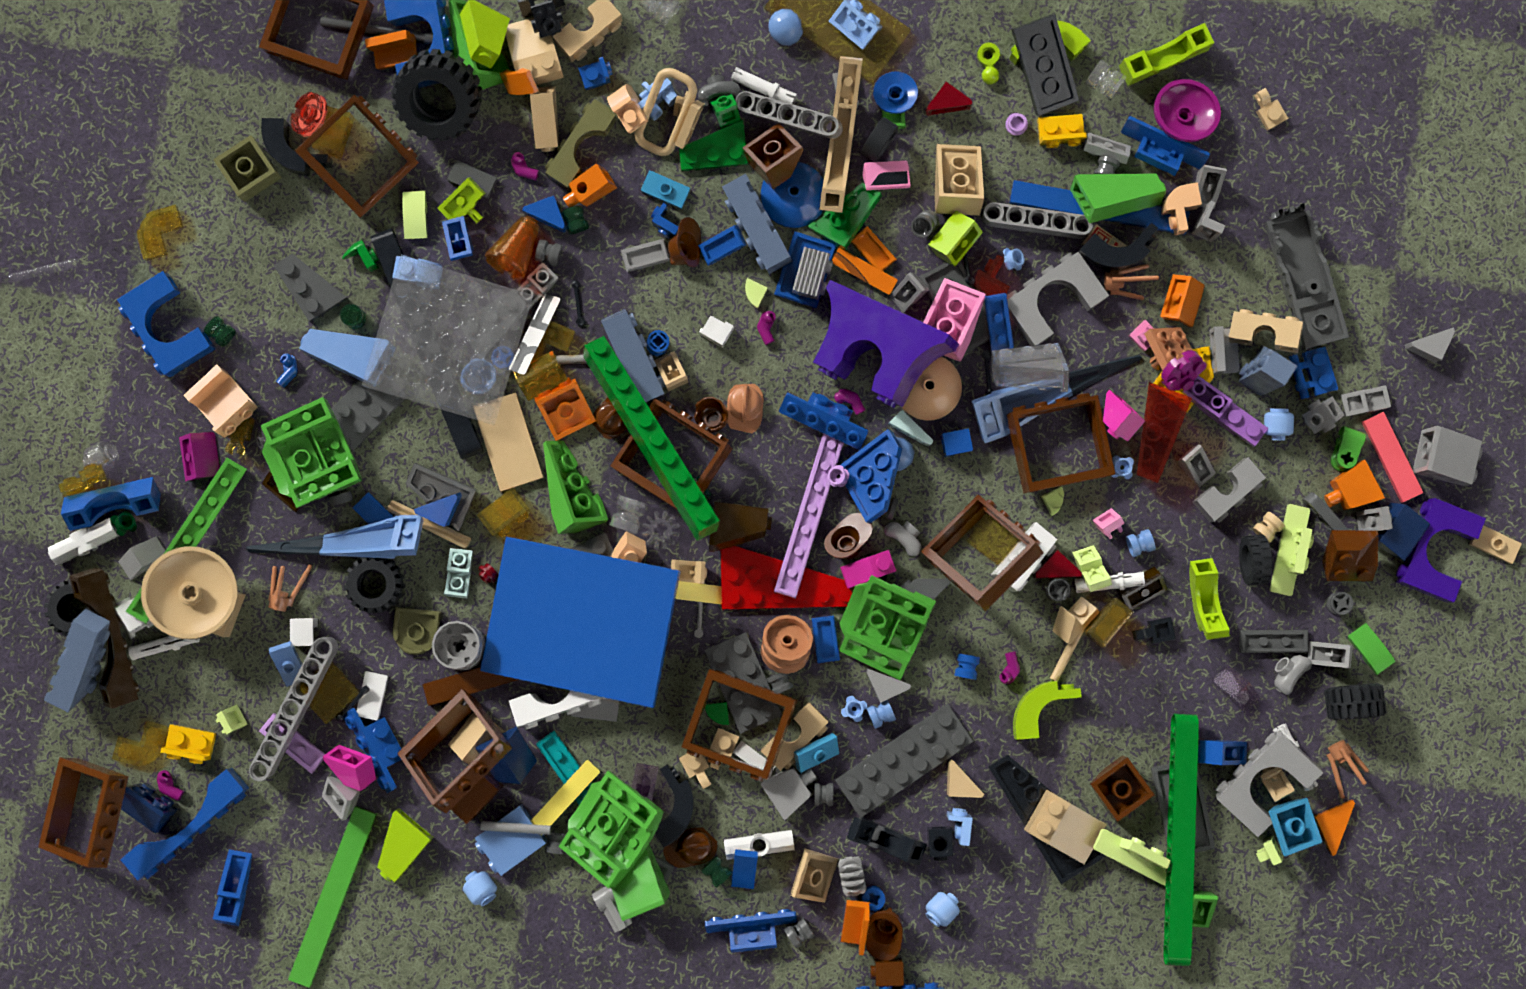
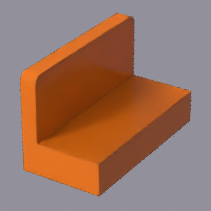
[365,30,418,70]
[1160,274,1205,327]
[841,900,870,956]

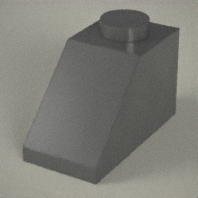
[900,579,951,600]

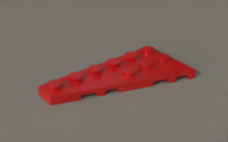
[721,546,855,609]

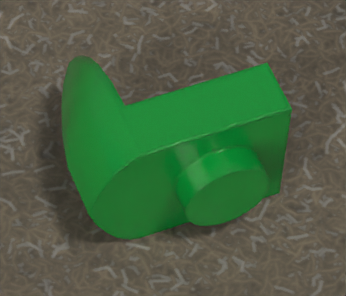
[342,239,379,272]

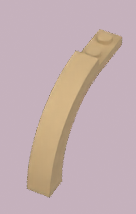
[820,56,863,213]

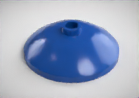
[761,162,824,228]

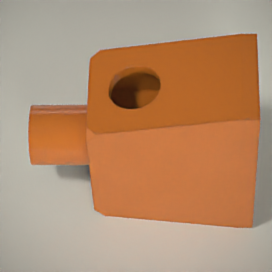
[563,163,617,208]
[1324,460,1385,510]

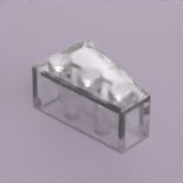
[991,343,1069,392]

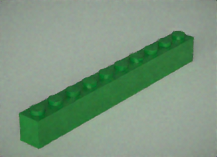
[583,336,719,541]

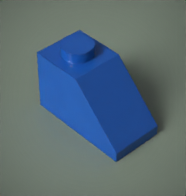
[1198,740,1247,765]

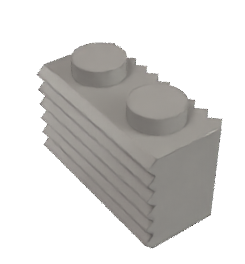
[792,247,833,300]

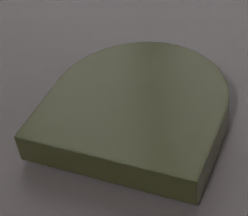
[393,607,441,655]

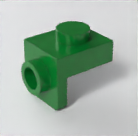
[711,94,741,128]

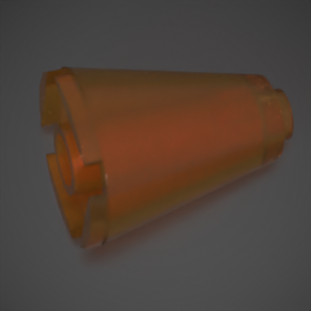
[484,215,539,280]

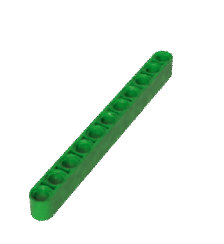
[1163,714,1199,966]

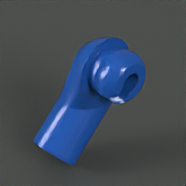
[276,354,298,388]

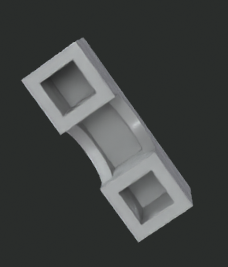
[1193,457,1266,523]

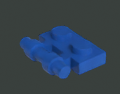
[1289,346,1338,400]

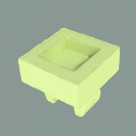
[216,705,248,735]
[1256,836,1283,866]

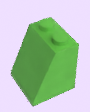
[611,844,670,921]

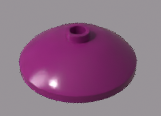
[1154,79,1221,142]

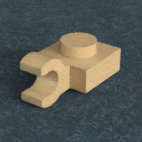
[1254,88,1288,131]
[710,728,739,770]
[679,754,712,789]

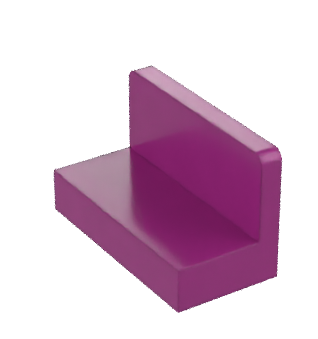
[179,432,220,481]

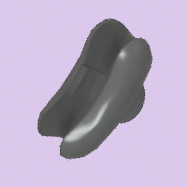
[698,75,740,106]

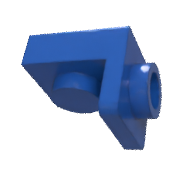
[579,57,613,90]

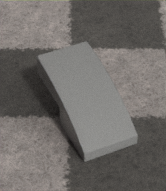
[1341,385,1391,417]

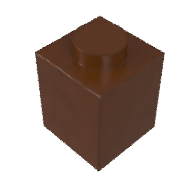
[870,959,904,986]

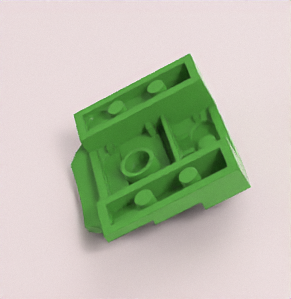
[260,397,362,508]
[839,575,936,680]
[559,771,664,888]

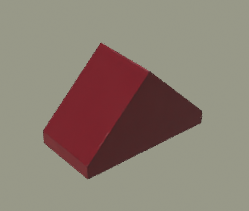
[926,81,972,116]
[1033,550,1081,578]

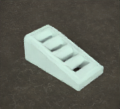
[888,410,933,447]

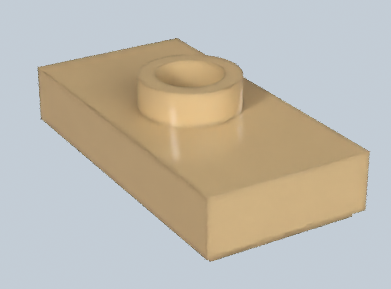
[1469,525,1522,564]

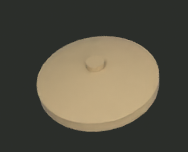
[141,546,238,639]

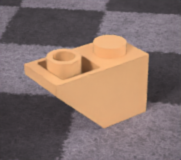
[611,531,647,562]

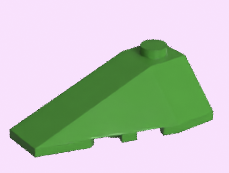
[448,0,509,90]
[543,441,609,534]

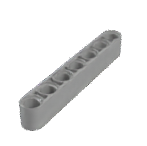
[249,637,338,781]

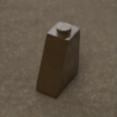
[709,502,772,552]

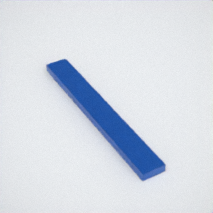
[1009,180,1189,235]

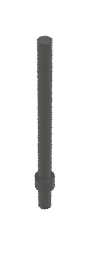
[320,17,433,46]

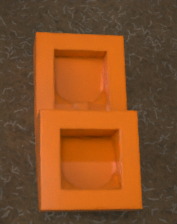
[500,68,538,95]

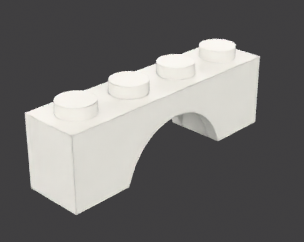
[509,690,605,730]

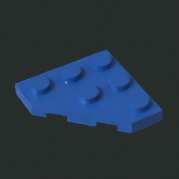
[841,429,902,524]

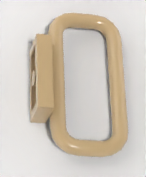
[635,68,705,156]

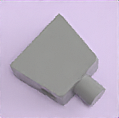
[760,767,817,820]

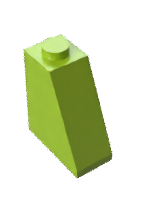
[460,0,510,69]
[377,808,434,882]

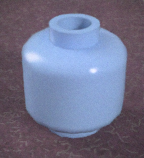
[1264,408,1294,440]
[463,871,497,906]
[926,892,960,927]

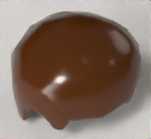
[694,397,728,433]

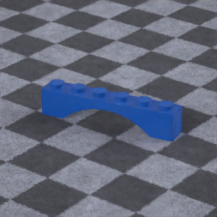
[120,768,249,881]

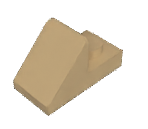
[1053,596,1100,645]

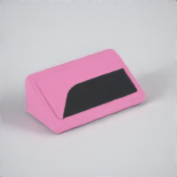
[862,161,910,190]

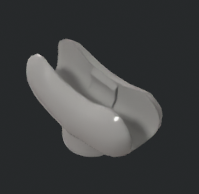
[884,521,922,556]
[1274,655,1312,695]

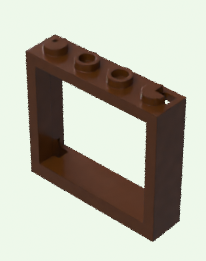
[259,0,374,81]
[294,95,419,218]
[1006,393,1115,494]
[610,399,733,509]
[921,495,1044,611]
[682,669,798,781]
[397,689,512,814]
[38,757,129,868]

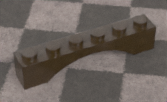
[69,568,139,709]

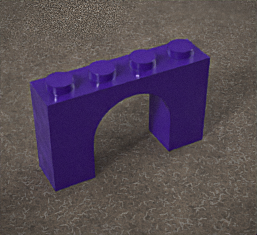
[1396,498,1486,603]

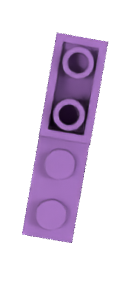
[1182,376,1268,447]

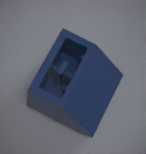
[121,783,178,834]

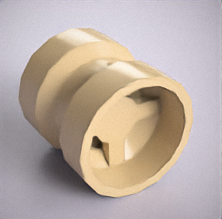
[1252,512,1285,543]

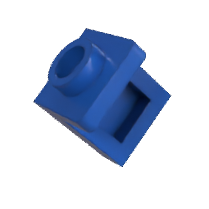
[651,203,678,239]

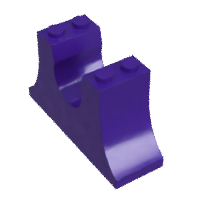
[813,280,959,408]

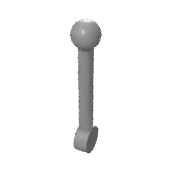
[694,602,703,638]

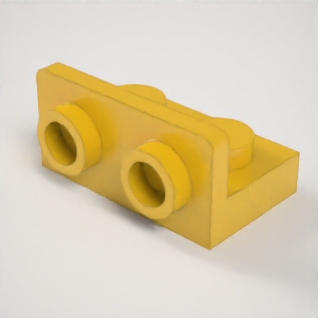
[1037,114,1087,148]
[161,724,216,764]

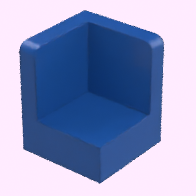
[940,429,973,457]

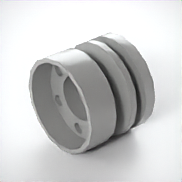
[432,621,486,671]

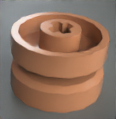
[760,615,813,674]

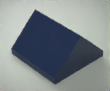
[1378,503,1430,562]
[476,726,537,784]

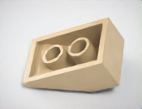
[506,18,564,85]
[935,144,984,216]
[1024,790,1107,864]

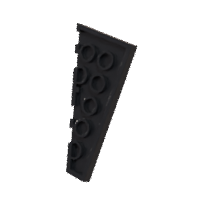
[988,754,1106,884]

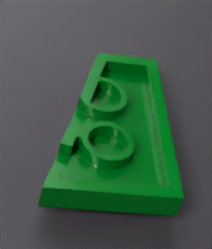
[679,120,748,172]
[808,182,882,250]

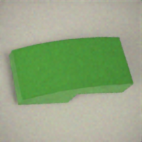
[1348,623,1395,675]

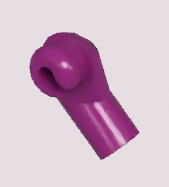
[511,152,539,181]
[757,311,776,345]
[834,389,866,415]
[999,651,1020,684]
[157,770,184,801]

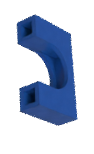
[384,0,454,88]
[117,271,216,377]

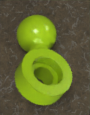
[977,43,1000,85]

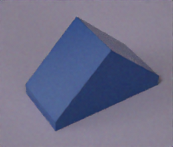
[522,196,567,233]
[442,216,474,261]
[414,492,462,527]

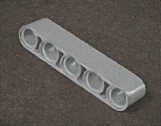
[735,91,843,139]
[982,202,1093,239]

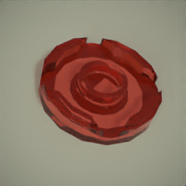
[291,92,327,136]

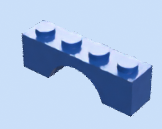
[61,477,161,531]

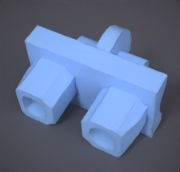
[638,78,677,121]

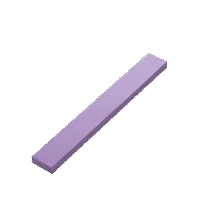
[774,433,844,599]

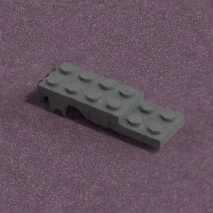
[1264,203,1349,350]

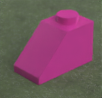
[1103,390,1145,442]
[840,550,896,588]
[323,745,376,791]

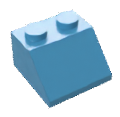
[1268,798,1322,856]

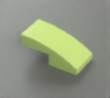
[403,191,428,239]
[1072,545,1112,592]

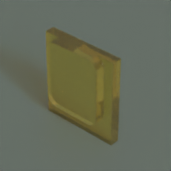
[966,514,1017,565]

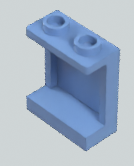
[475,804,548,876]

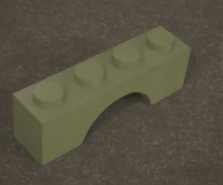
[545,99,618,192]

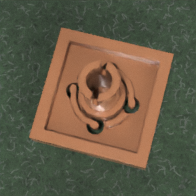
[1144,327,1192,370]

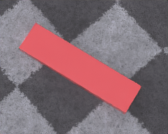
[1362,412,1423,503]

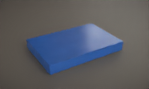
[774,231,837,309]

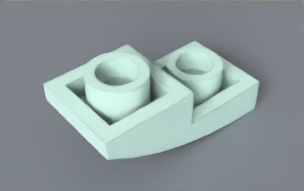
[444,548,473,599]

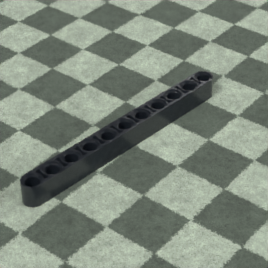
[371,228,484,460]

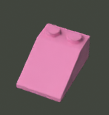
[923,278,986,362]

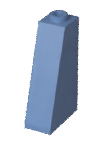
[299,329,396,387]

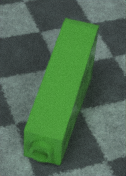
[1070,174,1166,223]

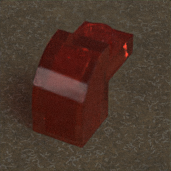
[974,254,1010,296]

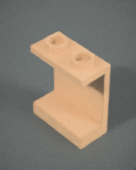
[184,365,258,438]

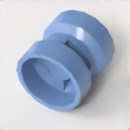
[1126,529,1156,557]
[866,700,896,729]

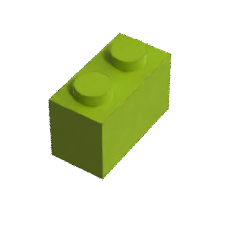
[928,210,983,267]

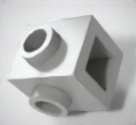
[1302,396,1344,434]

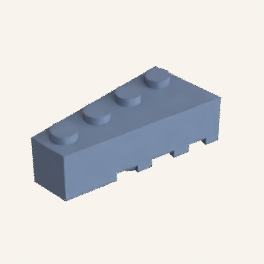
[722,174,792,274]
[601,309,666,402]
[1238,345,1297,396]
[44,609,110,712]

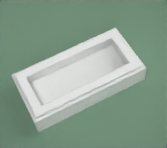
[356,671,389,721]

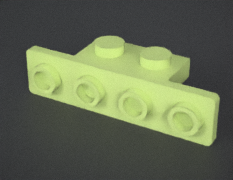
[1269,504,1314,596]
[1093,829,1171,886]

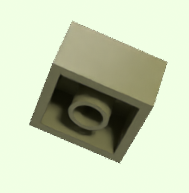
[213,135,282,202]

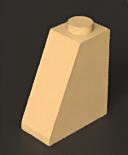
[530,86,559,152]

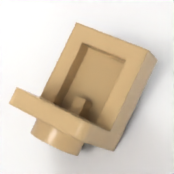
[671,560,707,584]
[1260,767,1295,803]

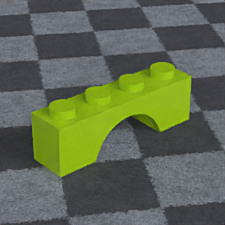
[1119,23,1214,86]

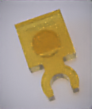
[225,417,255,456]

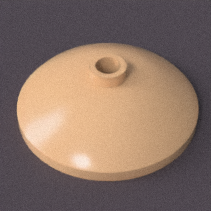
[902,356,962,421]

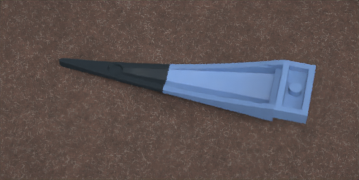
[971,355,1142,443]
[246,515,424,559]

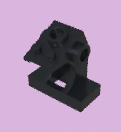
[517,0,565,38]

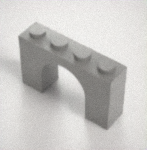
[1007,252,1109,349]
[1215,730,1323,837]

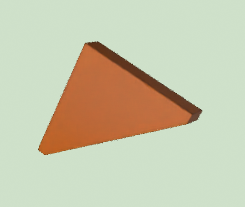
[1314,800,1355,856]

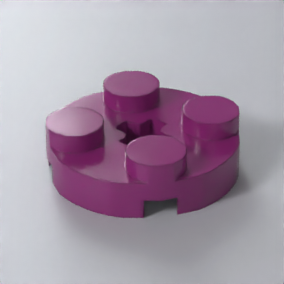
[1161,350,1207,391]

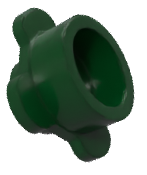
[110,511,137,536]

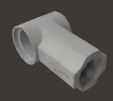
[592,886,632,933]

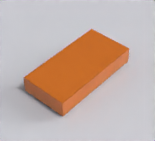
[851,226,897,271]

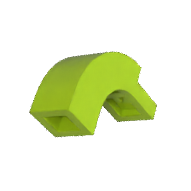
[1009,20,1091,65]
[1189,558,1230,640]
[1013,680,1081,740]

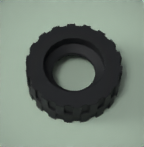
[1239,535,1272,586]

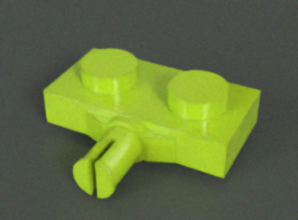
[438,177,486,224]

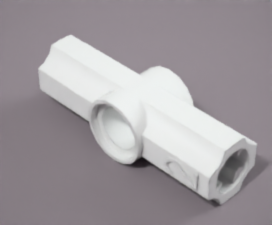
[48,518,119,565]
[724,830,795,860]

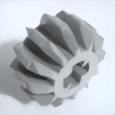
[838,856,866,896]

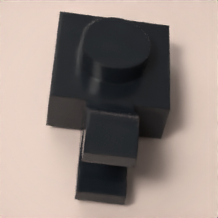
[1132,617,1176,643]

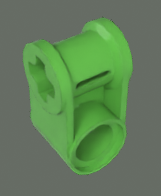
[1331,426,1366,471]

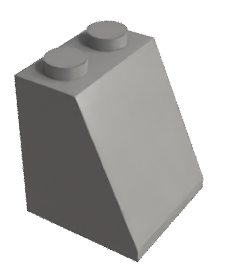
[1413,426,1483,486]

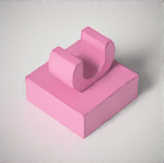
[1128,320,1154,352]
[1093,508,1125,539]

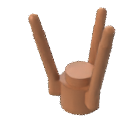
[1104,264,1159,300]
[268,564,312,612]
[1326,740,1369,798]

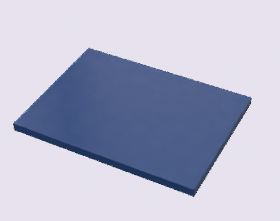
[480,537,681,708]

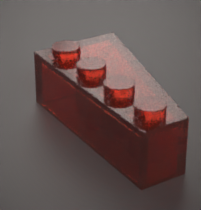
[1137,382,1192,484]

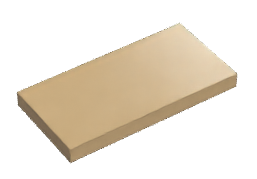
[473,393,544,492]

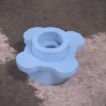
[1003,248,1024,271]
[1111,456,1134,479]
[841,696,867,722]

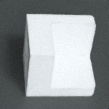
[699,316,734,348]
[290,618,318,646]

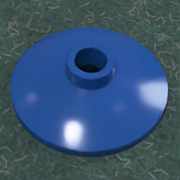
[873,72,918,114]

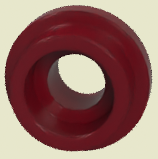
[478,563,499,584]

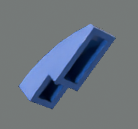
[213,850,252,926]

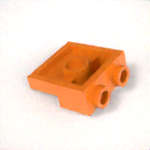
[535,377,596,441]

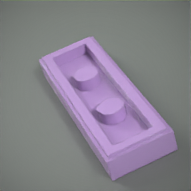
[259,713,325,774]

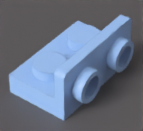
[829,0,883,50]
[947,808,972,846]

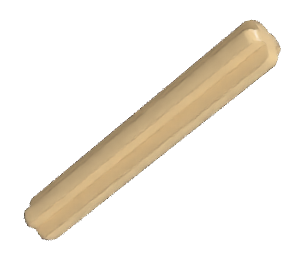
[387,500,471,549]

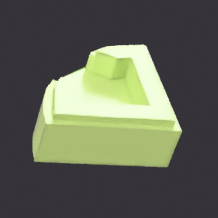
[745,278,768,309]
[1041,486,1064,516]

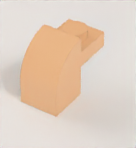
[607,84,648,134]
[1161,182,1202,235]

